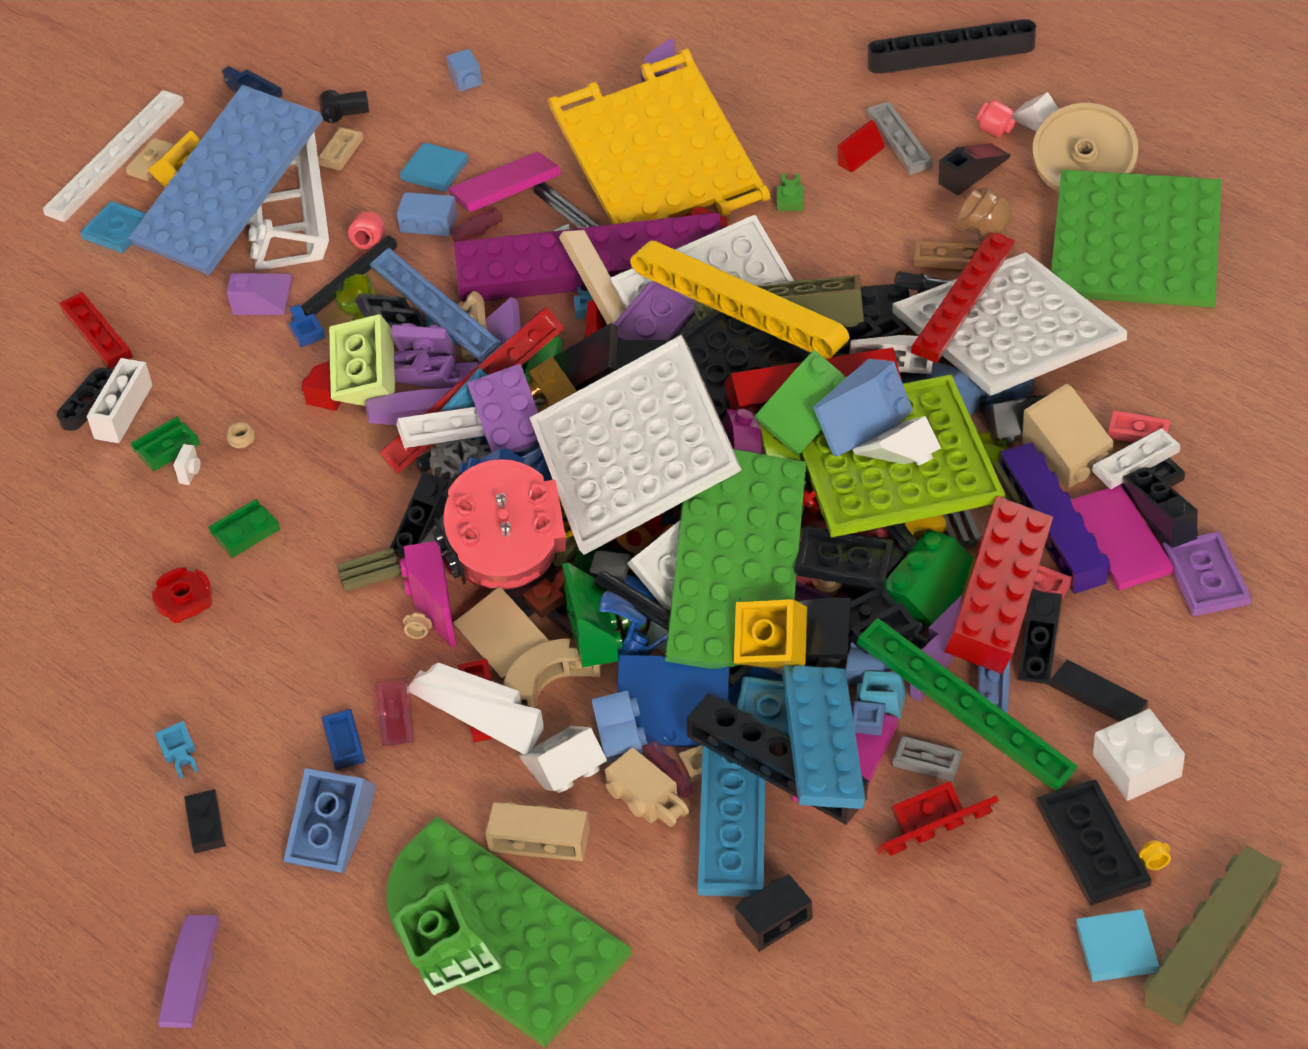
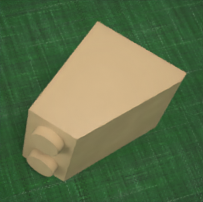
[1022,383,1113,489]

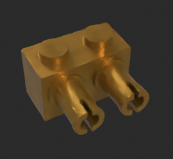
[528,357,577,413]

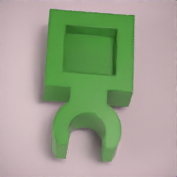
[777,173,804,211]

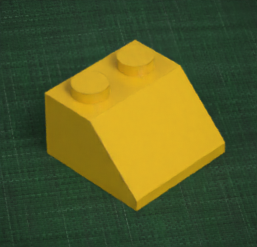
[148,130,201,188]
[734,599,807,669]

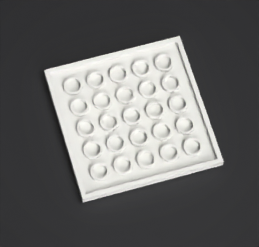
[892,252,1127,396]
[530,335,742,555]

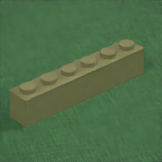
[1143,846,1282,1027]

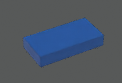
[322,709,366,770]

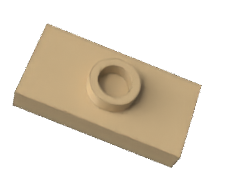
[318,127,363,171]
[126,138,174,181]

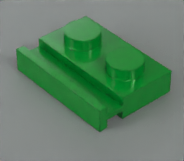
[130,416,200,472]
[208,499,280,558]

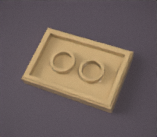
[453,586,549,682]

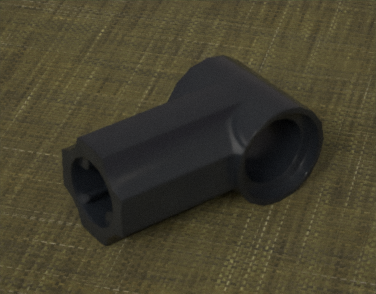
[319,90,370,123]

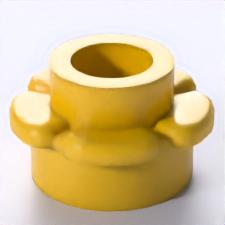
[1139,840,1171,870]

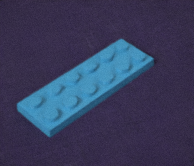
[782,665,865,809]
[698,746,765,897]

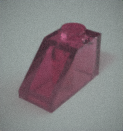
[375,677,414,746]

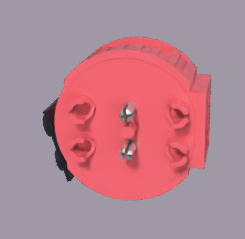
[432,460,566,590]

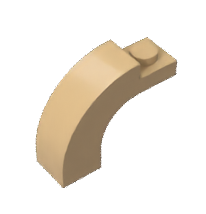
[503,638,602,708]

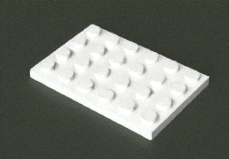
[610,215,794,339]

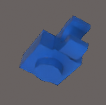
[289,304,325,348]

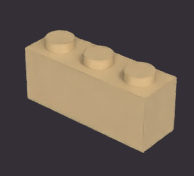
[485,802,590,862]

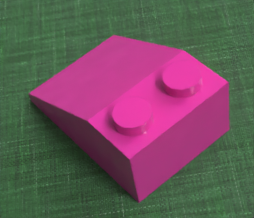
[400,541,456,647]

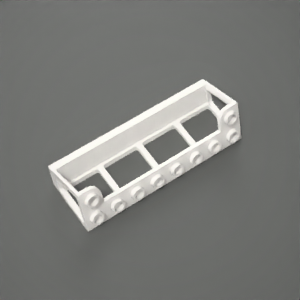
[247,133,329,270]

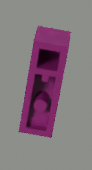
[722,409,763,454]

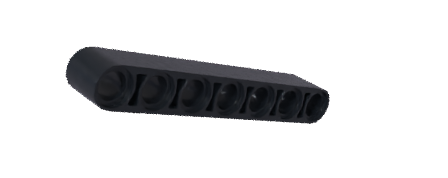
[868,19,1036,74]

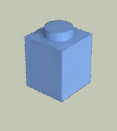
[446,49,482,92]

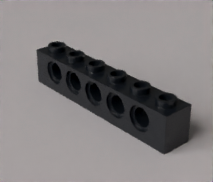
[687,693,869,825]

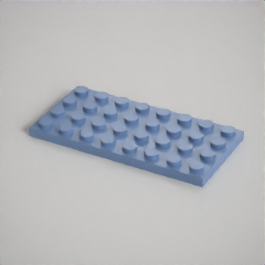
[128,85,323,276]

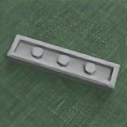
[866,101,933,175]

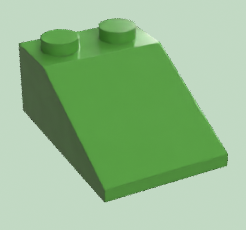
[754,350,847,456]

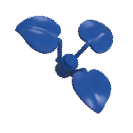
[600,574,667,658]

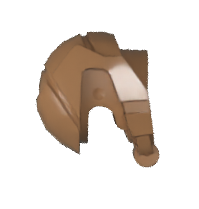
[953,188,1012,242]

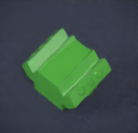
[393,882,503,995]

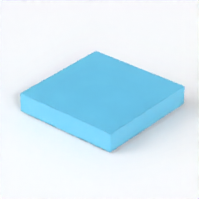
[1076,909,1159,982]

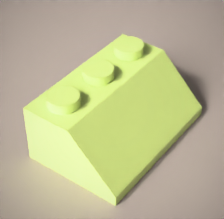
[329,314,395,406]

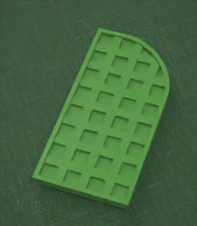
[664,449,806,669]
[387,816,632,1048]

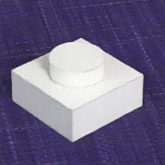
[173,444,200,485]

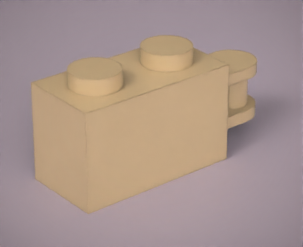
[605,747,689,827]

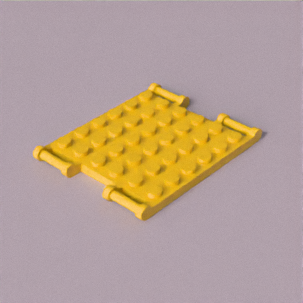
[548,48,770,224]

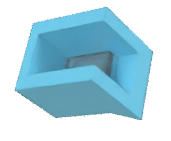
[856,671,906,719]

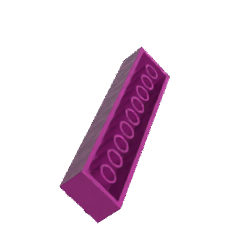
[454,213,721,302]

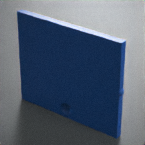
[617,655,730,747]

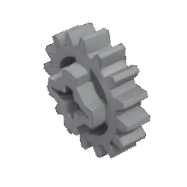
[430,438,491,481]

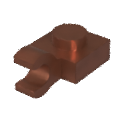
[522,569,565,618]

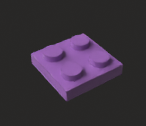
[391,323,457,360]

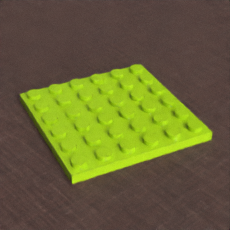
[800,375,1005,538]

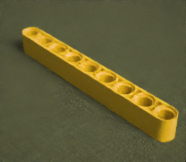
[630,240,849,359]

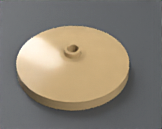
[1033,103,1138,193]

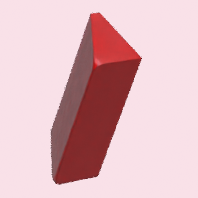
[837,120,885,172]

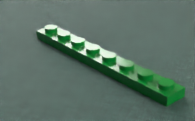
[857,618,1078,792]

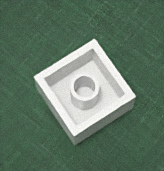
[1093,709,1185,801]

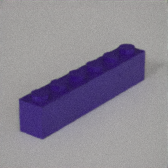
[1000,442,1110,594]

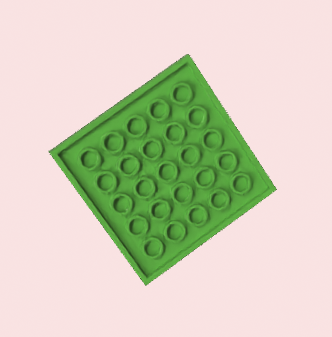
[1051,170,1222,308]

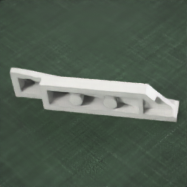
[409,663,544,755]

